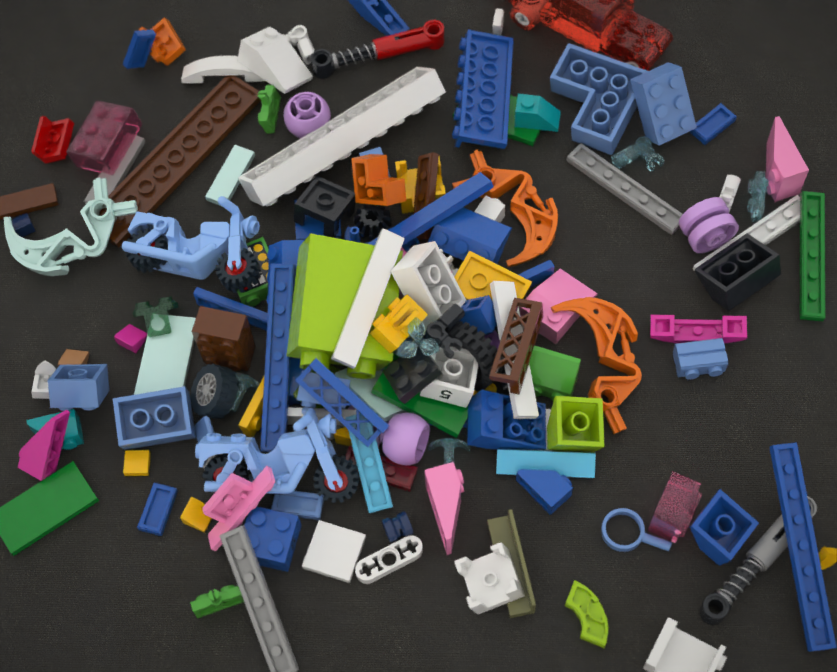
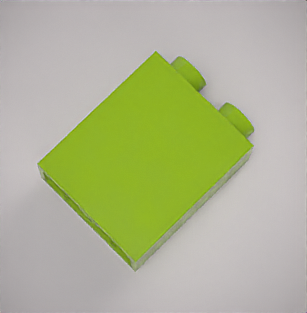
[286,233,403,379]

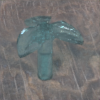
[397,317,439,358]
[230,372,260,412]
[428,438,470,464]

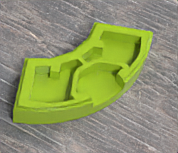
[565,580,608,648]

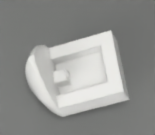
[31,360,56,399]

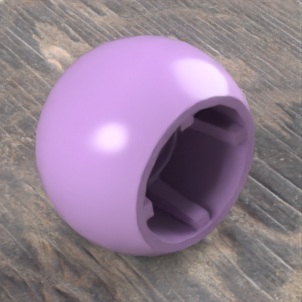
[284,92,331,139]
[380,412,430,466]

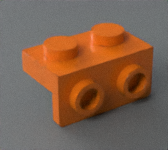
[139,18,186,66]

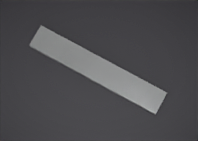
[566,143,683,235]
[219,525,299,672]

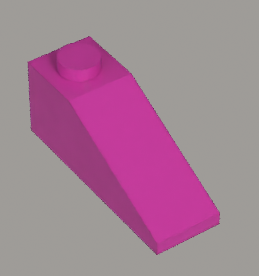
[18,410,70,481]

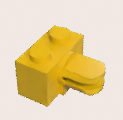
[369,295,428,353]

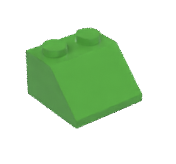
[529,345,581,401]

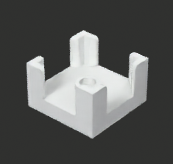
[455,542,525,614]

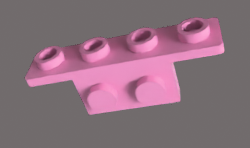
[202,466,275,551]

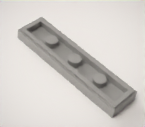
[84,132,146,204]

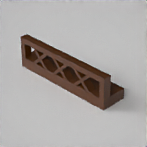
[489,298,543,395]

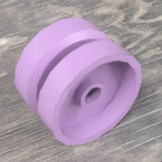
[679,197,739,253]

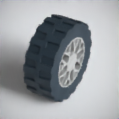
[190,364,238,419]

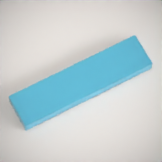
[345,414,393,513]
[496,449,596,478]

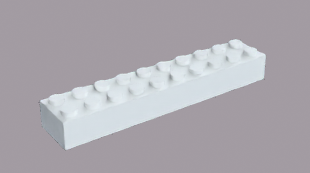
[238,67,446,206]

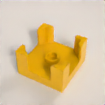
[395,156,446,213]

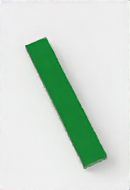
[800,191,825,321]

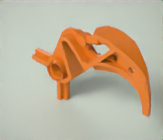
[452,150,558,267]
[551,297,642,434]

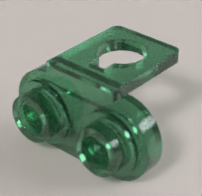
[132,296,179,337]

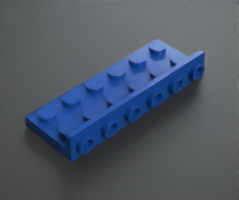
[452,30,513,149]

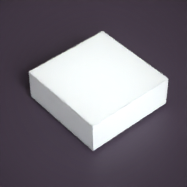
[492,8,504,36]

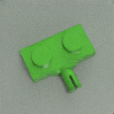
[257,85,281,134]
[190,585,244,618]

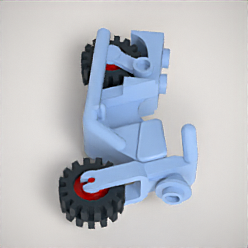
[122,196,261,293]
[195,407,360,503]

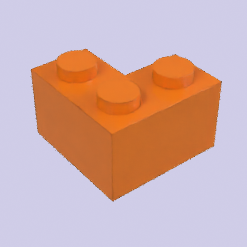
[351,154,406,206]

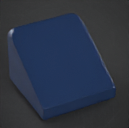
[12,213,36,237]

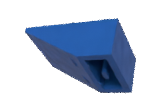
[467,390,546,450]

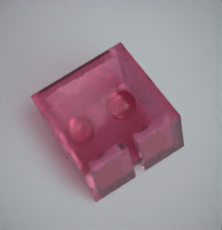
[648,471,702,543]

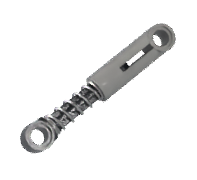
[700,496,817,625]

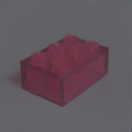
[66,100,142,176]

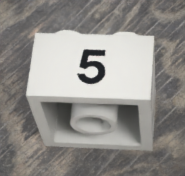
[420,344,478,408]

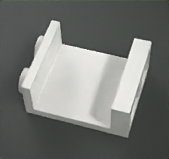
[643,617,727,672]

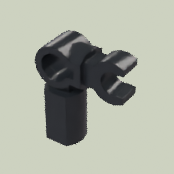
[425,304,465,359]

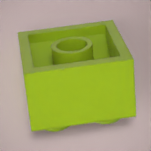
[547,396,604,452]

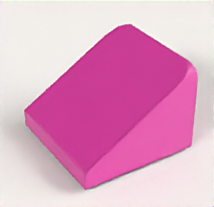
[114,324,148,353]

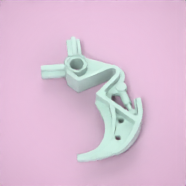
[4,178,138,276]

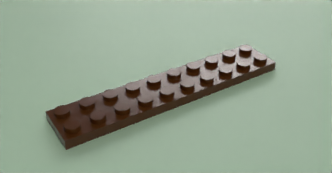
[84,75,261,248]

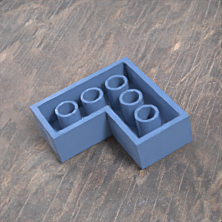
[550,43,648,155]

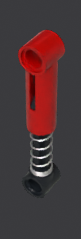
[311,20,445,79]

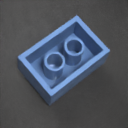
[630,62,697,145]
[113,386,196,450]

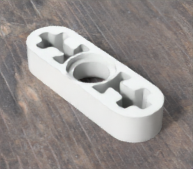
[355,535,423,584]

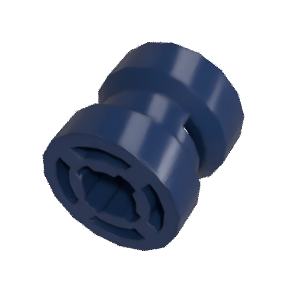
[381,511,414,543]

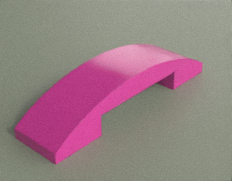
[650,315,747,343]

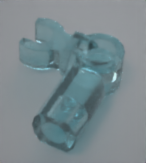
[611,136,665,172]

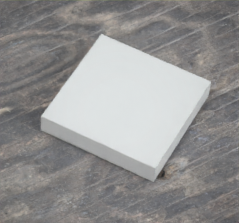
[302,520,366,583]

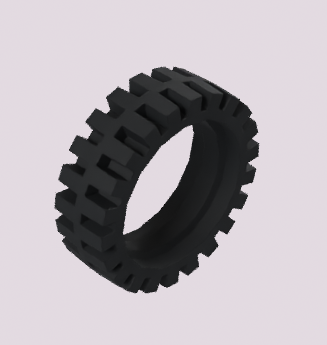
[448,321,503,391]

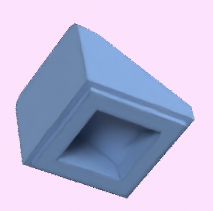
[194,416,215,444]

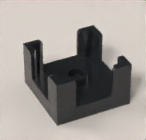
[294,176,355,238]

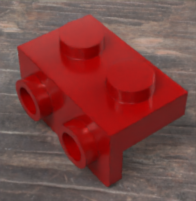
[31,116,74,164]

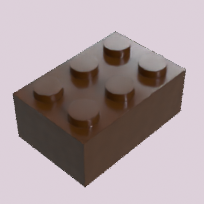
[191,306,256,371]

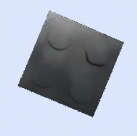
[383,341,442,404]

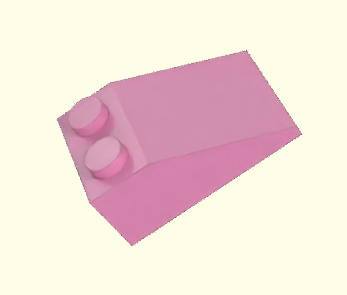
[765,116,809,202]
[519,269,597,344]
[424,462,464,555]

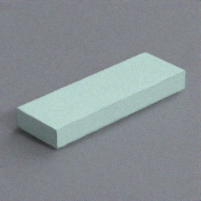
[205,145,255,206]

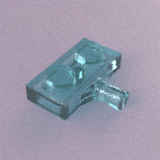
[748,171,769,222]

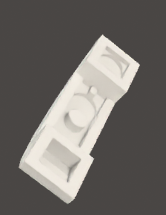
[181,56,265,83]

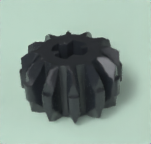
[353,204,392,241]

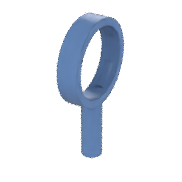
[601,508,672,552]

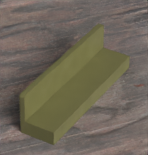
[487,509,536,618]

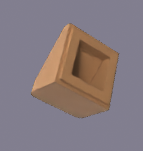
[58,349,90,367]

